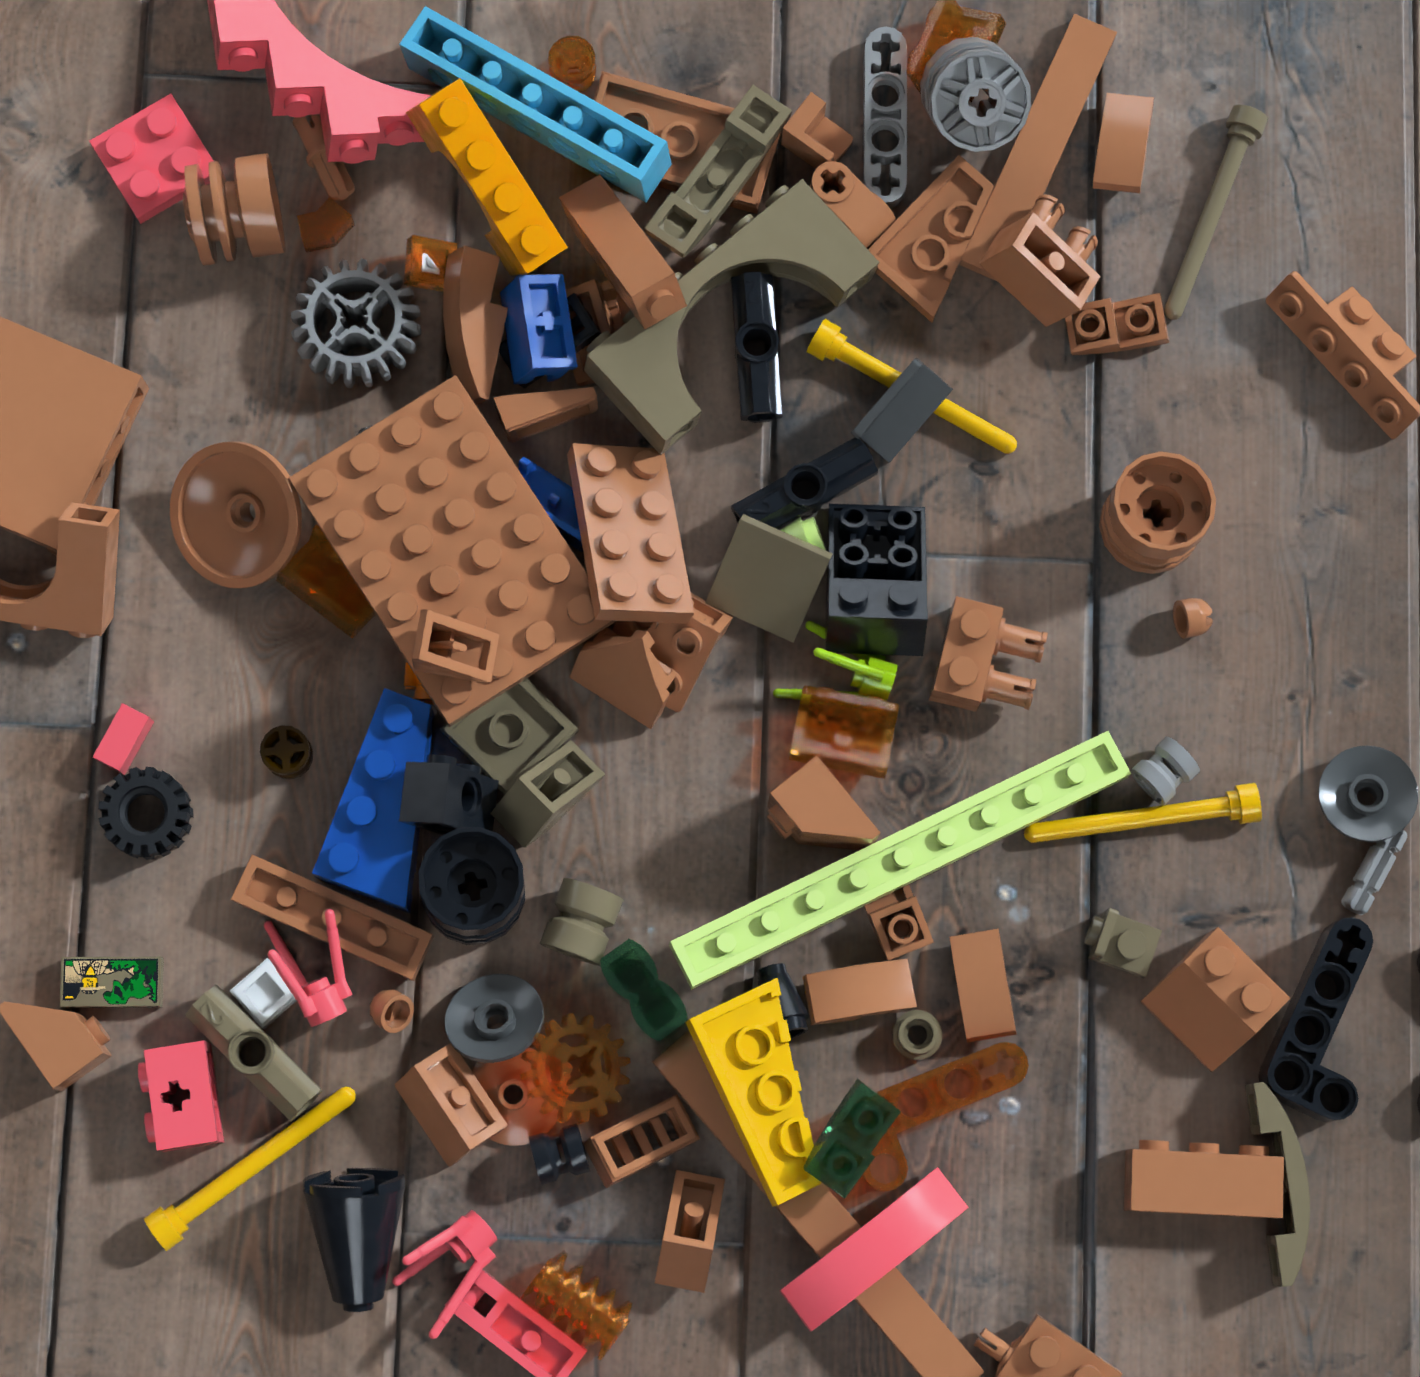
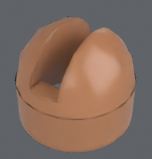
[1173,598,1213,639]
[370,989,414,1033]

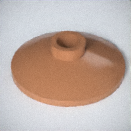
[472,1047,564,1146]

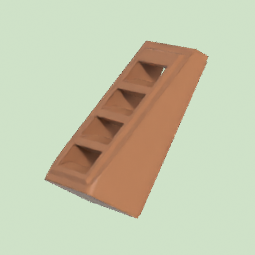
[493,387,598,443]
[584,1095,700,1188]

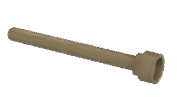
[1164,104,1268,320]

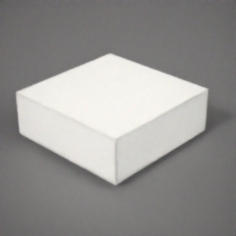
[230,958,297,1029]

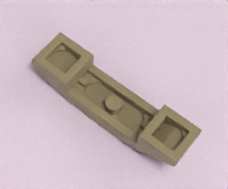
[644,85,792,258]
[1245,1082,1310,1287]

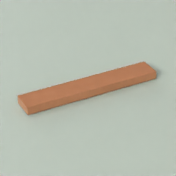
[960,14,1117,282]

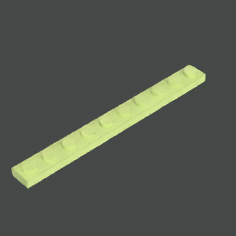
[669,731,1131,990]

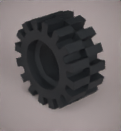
[98,767,193,860]

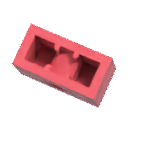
[138,1040,224,1152]

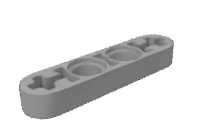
[863,27,907,209]

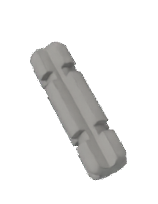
[1341,830,1407,915]

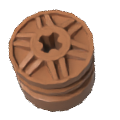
[183,153,286,266]
[1099,452,1216,574]

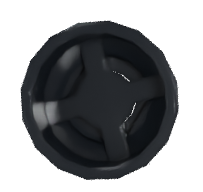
[529,1123,590,1185]

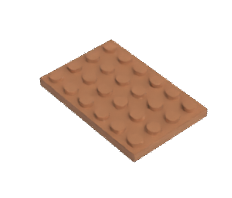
[289,375,616,727]

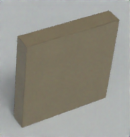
[705,514,833,643]
[439,678,578,795]

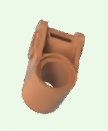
[809,161,896,249]

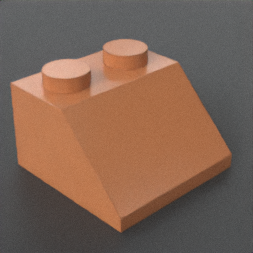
[766,755,881,851]
[1140,927,1291,1072]

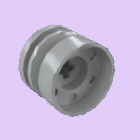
[920,37,1031,152]

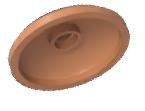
[170,441,302,588]

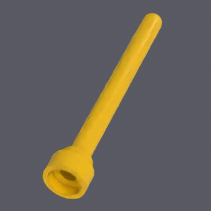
[806,319,1017,454]
[1024,783,1262,843]
[144,1086,356,1251]

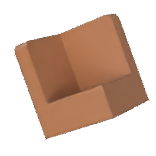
[781,92,853,169]

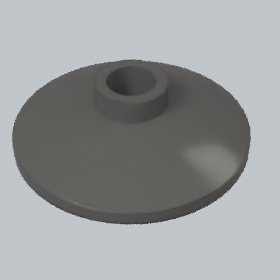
[1318,746,1419,842]
[445,974,544,1063]

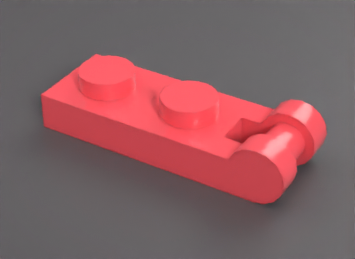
[445,1270,588,1377]

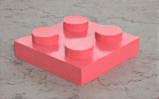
[89,93,214,224]

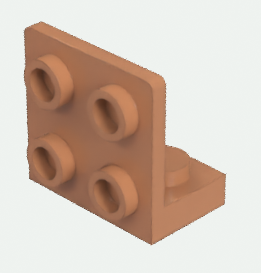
[612,593,734,712]

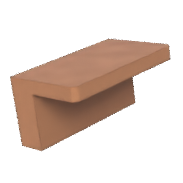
[395,1043,508,1167]

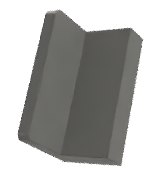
[851,358,953,463]

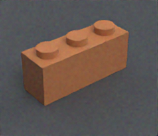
[1124,1140,1284,1219]

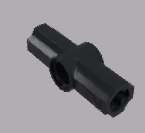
[731,272,783,423]
[731,437,878,529]

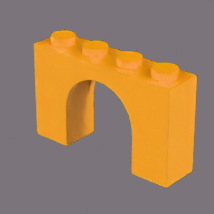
[406,78,568,276]

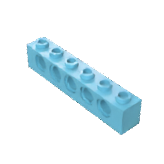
[399,6,672,202]

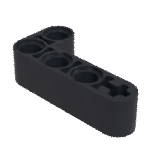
[1258,917,1373,1122]

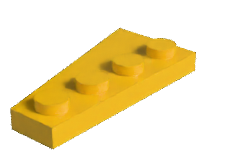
[685,978,822,1207]

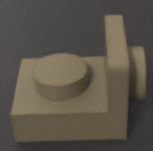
[1084,908,1162,979]

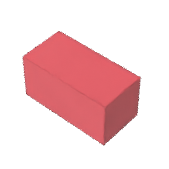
[93,703,154,775]

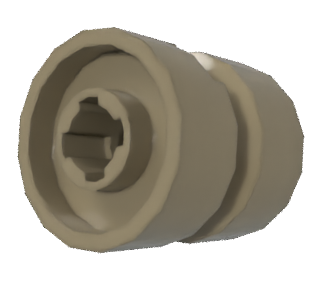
[540,878,624,966]

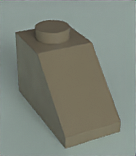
[490,740,605,848]

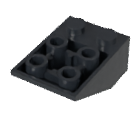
[825,503,928,656]

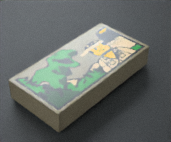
[60,956,164,1008]

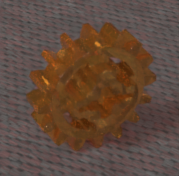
[520,1013,631,1124]

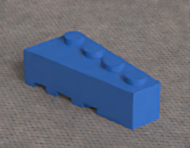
[312,688,435,913]

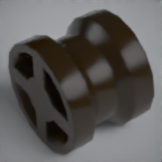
[260,725,313,779]

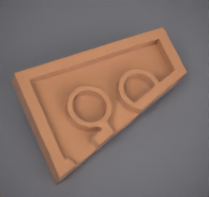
[868,155,994,323]

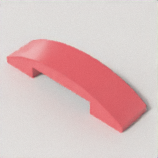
[779,1167,969,1332]

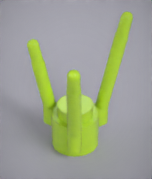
[773,621,898,707]

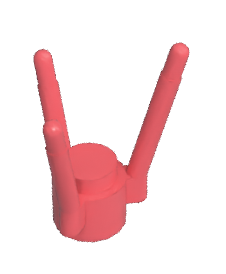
[264,909,353,1027]
[392,1210,498,1339]

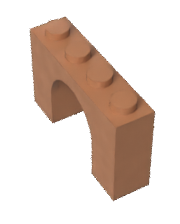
[0,502,120,638]

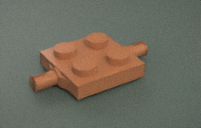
[973,1314,1123,1377]

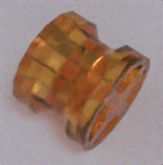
[548,36,596,93]

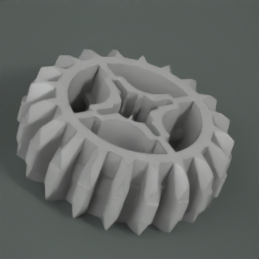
[291,258,422,389]

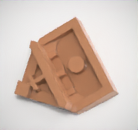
[569,628,676,729]

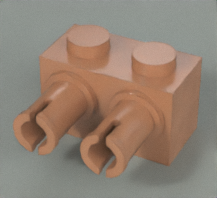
[979,194,1100,327]
[929,596,1048,712]

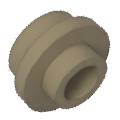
[892,1010,942,1060]

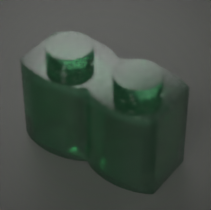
[600,939,688,1045]

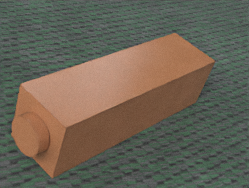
[559,175,687,329]

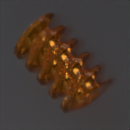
[520,1251,633,1361]

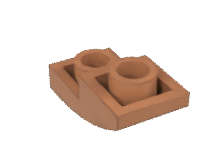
[1093,93,1154,193]
[1065,293,1170,355]
[863,884,934,961]
[949,929,1017,1043]
[803,959,917,1025]

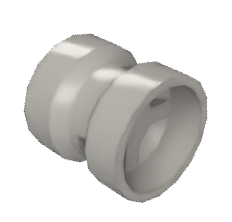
[1130,737,1200,806]

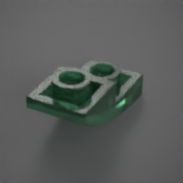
[803,1078,901,1198]

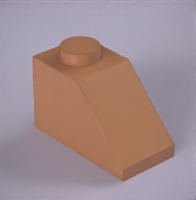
[0,1001,112,1091]
[655,1170,725,1293]

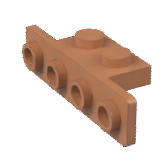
[1266,271,1420,439]

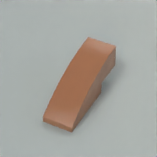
[443,245,508,406]

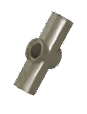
[185,985,323,1122]

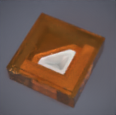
[404,235,457,292]

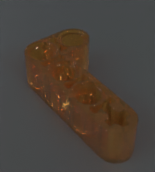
[841,1042,1029,1192]

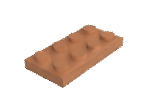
[567,443,694,624]

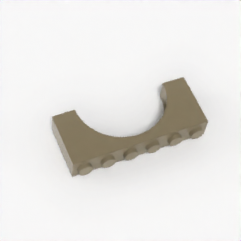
[584,179,880,455]

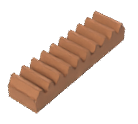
[231,854,434,981]

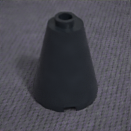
[303,1168,405,1312]

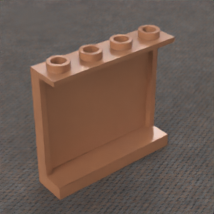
[0,316,149,556]

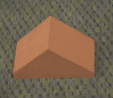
[412,609,500,683]

